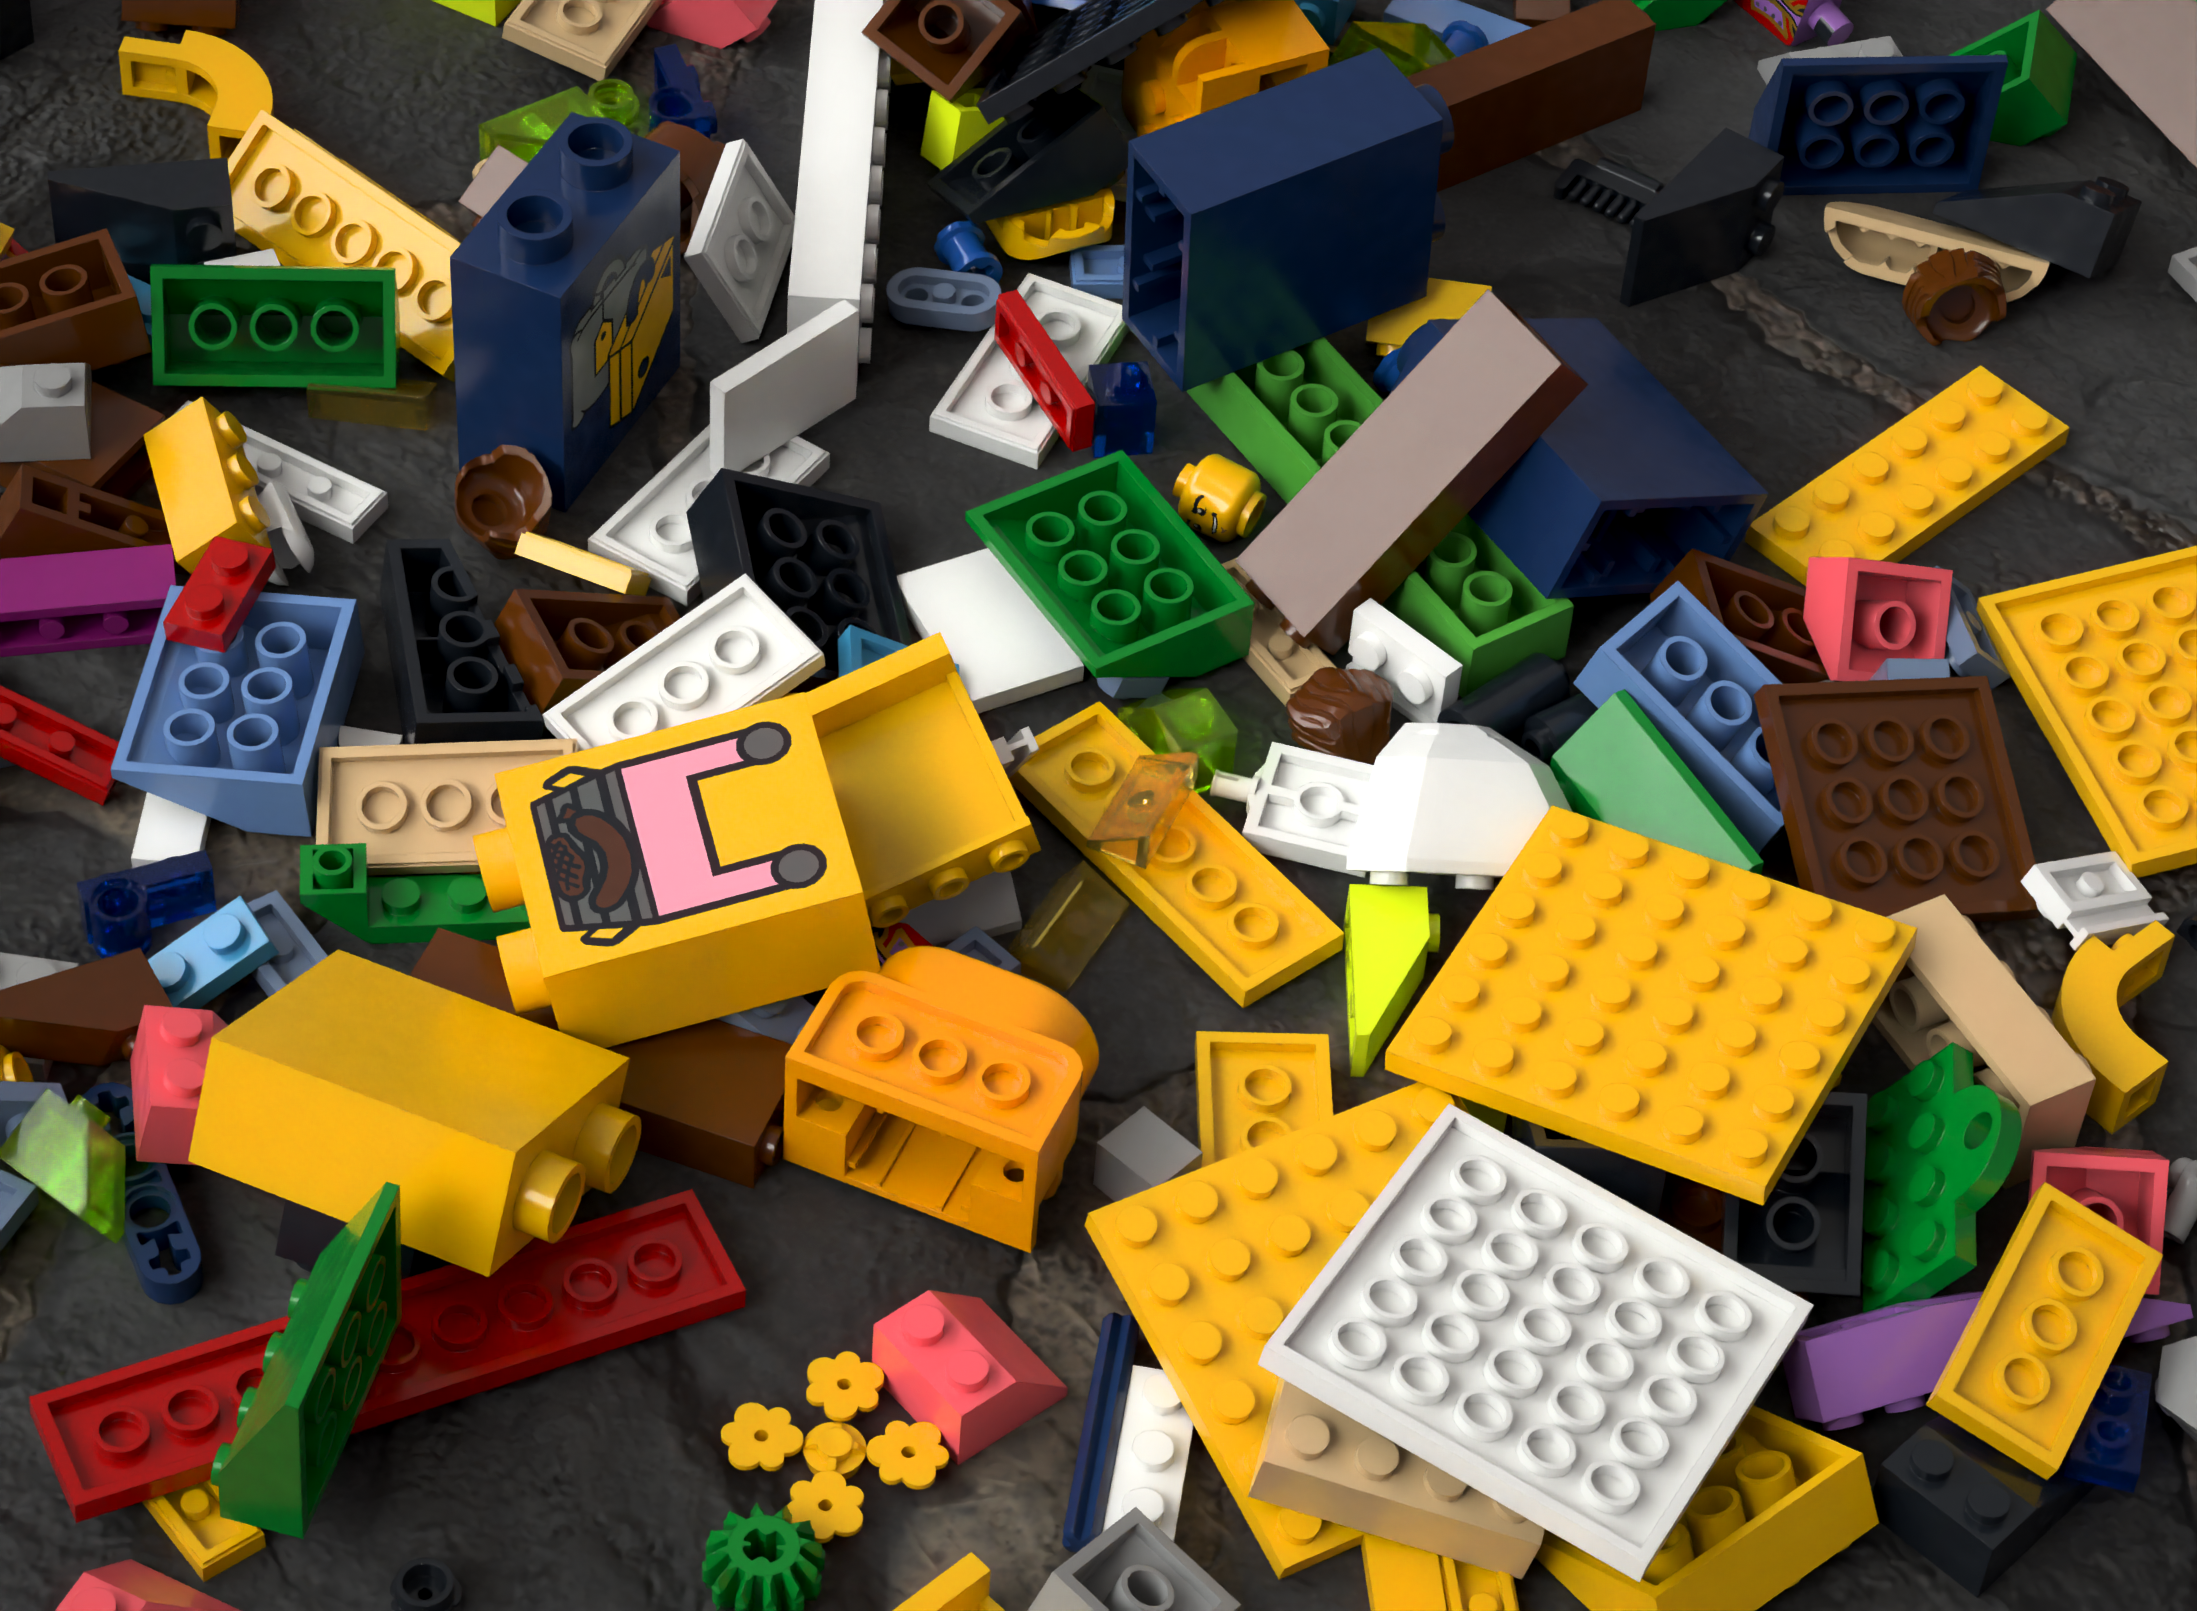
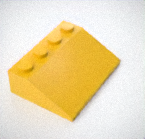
[1535,1405,1879,1611]

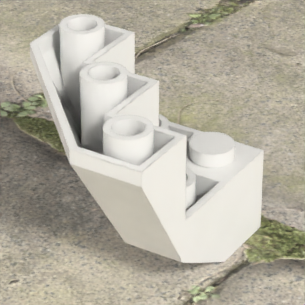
[1346,723,1573,890]

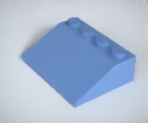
[110,585,365,837]

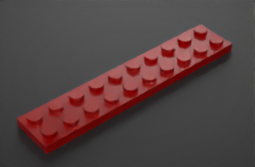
[29,1189,746,1523]

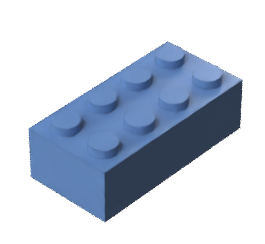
[1573,581,1786,855]

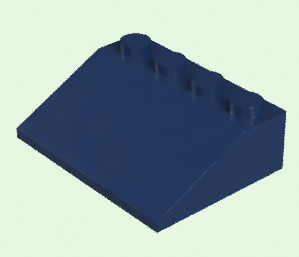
[1748,55,2008,195]

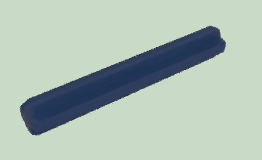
[1062,1312,1139,1552]

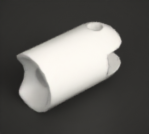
[257,481,314,586]

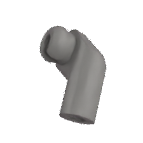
[2164,1157,2197,1244]

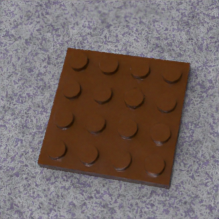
[1753,676,2041,922]

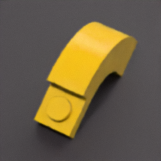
[118,30,274,161]
[2051,920,2175,1134]

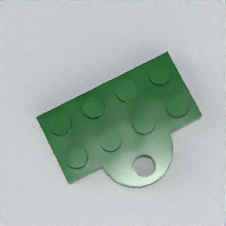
[1862,1042,2022,1313]

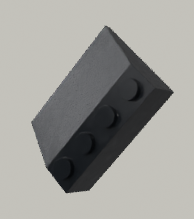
[686,468,912,693]

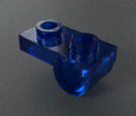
[649,44,718,139]
[77,850,217,959]
[2064,1364,2152,1493]

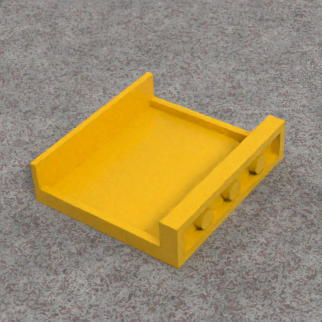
[805,632,1041,928]

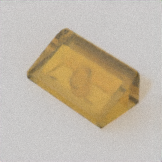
[306,379,438,430]
[1087,752,1199,869]
[1006,860,1130,992]

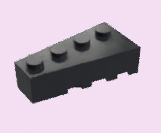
[380,539,544,744]

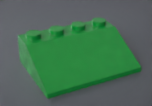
[965,450,1255,678]
[211,1182,402,1539]

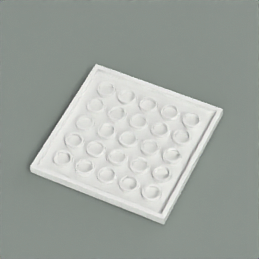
[1258,1103,1814,1582]

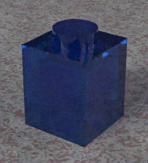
[1087,361,1157,458]

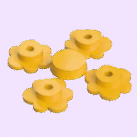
[721,1351,949,1543]

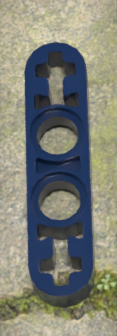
[78,1082,204,1305]

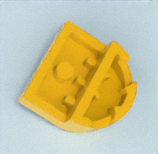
[985,187,1115,260]

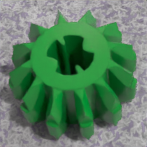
[702,1502,825,1611]

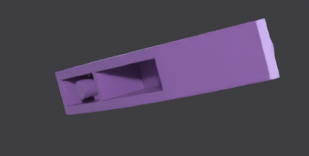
[1782,1291,2193,1431]

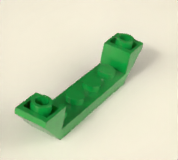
[300,843,531,944]

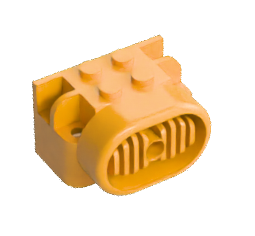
[1121,0,1330,137]
[783,946,1099,1253]

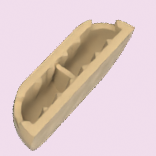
[1824,202,2050,303]

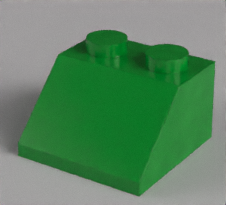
[1948,9,2077,146]

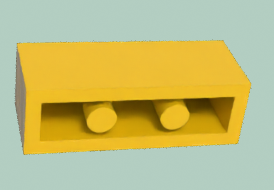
[143,397,271,575]

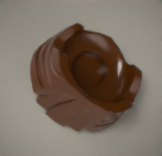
[1902,248,2007,346]
[455,445,553,560]
[1286,667,1394,764]

